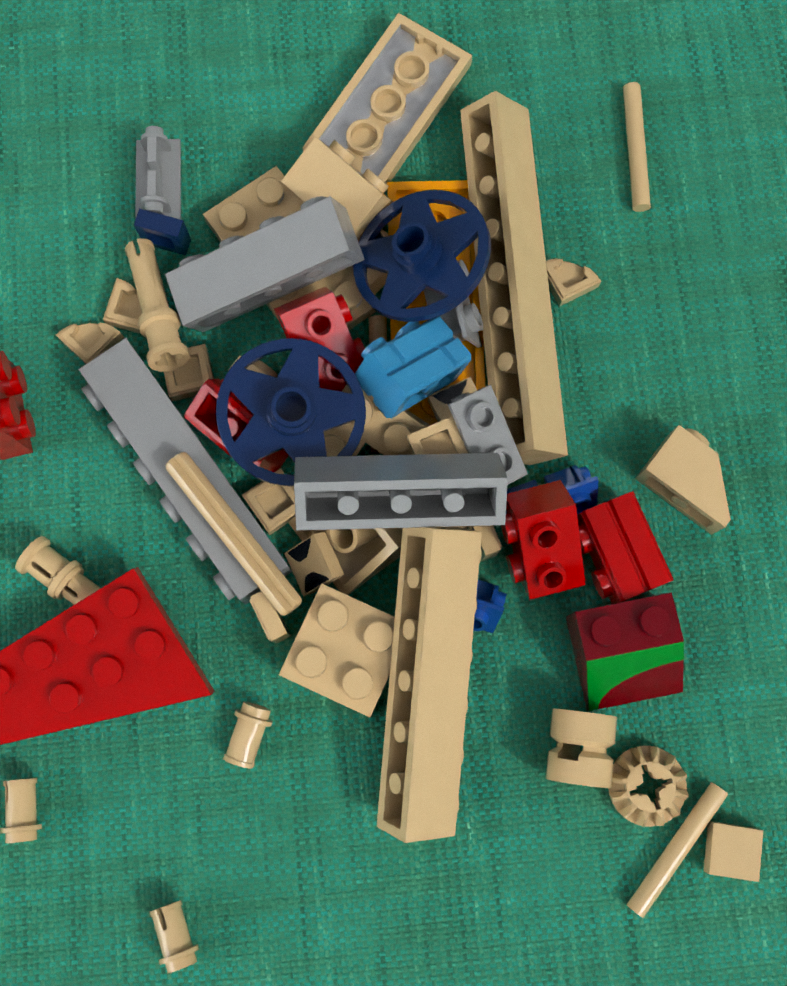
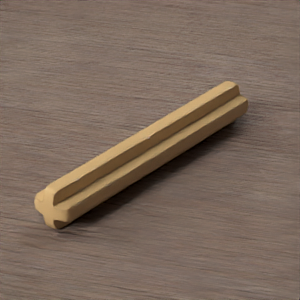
[165,452,302,616]

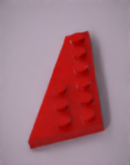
[0,567,215,745]

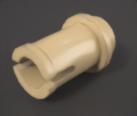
[223,701,273,769]
[0,778,42,843]
[149,900,199,974]

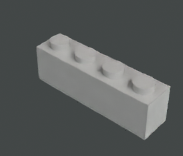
[165,196,364,332]
[294,453,508,531]

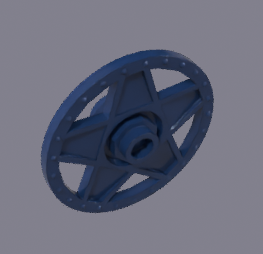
[353,190,491,322]
[216,338,366,487]

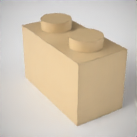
[281,136,393,242]

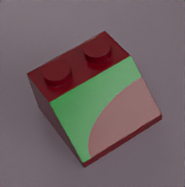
[566,592,684,711]

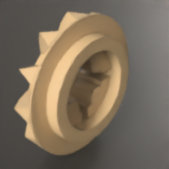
[608,746,689,827]

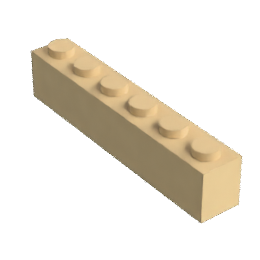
[376,527,482,843]

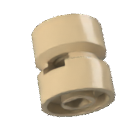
[545,708,617,788]

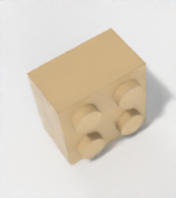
[279,583,395,718]

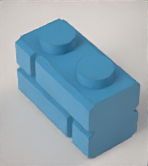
[355,316,472,419]

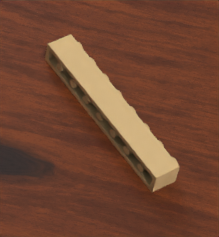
[460,91,568,465]

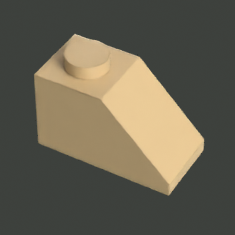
[635,425,731,535]

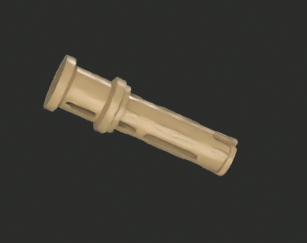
[125,238,190,372]
[15,536,101,605]

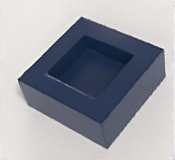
[134,208,191,256]

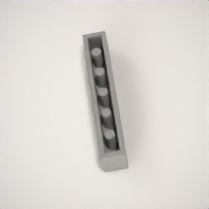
[78,338,292,605]

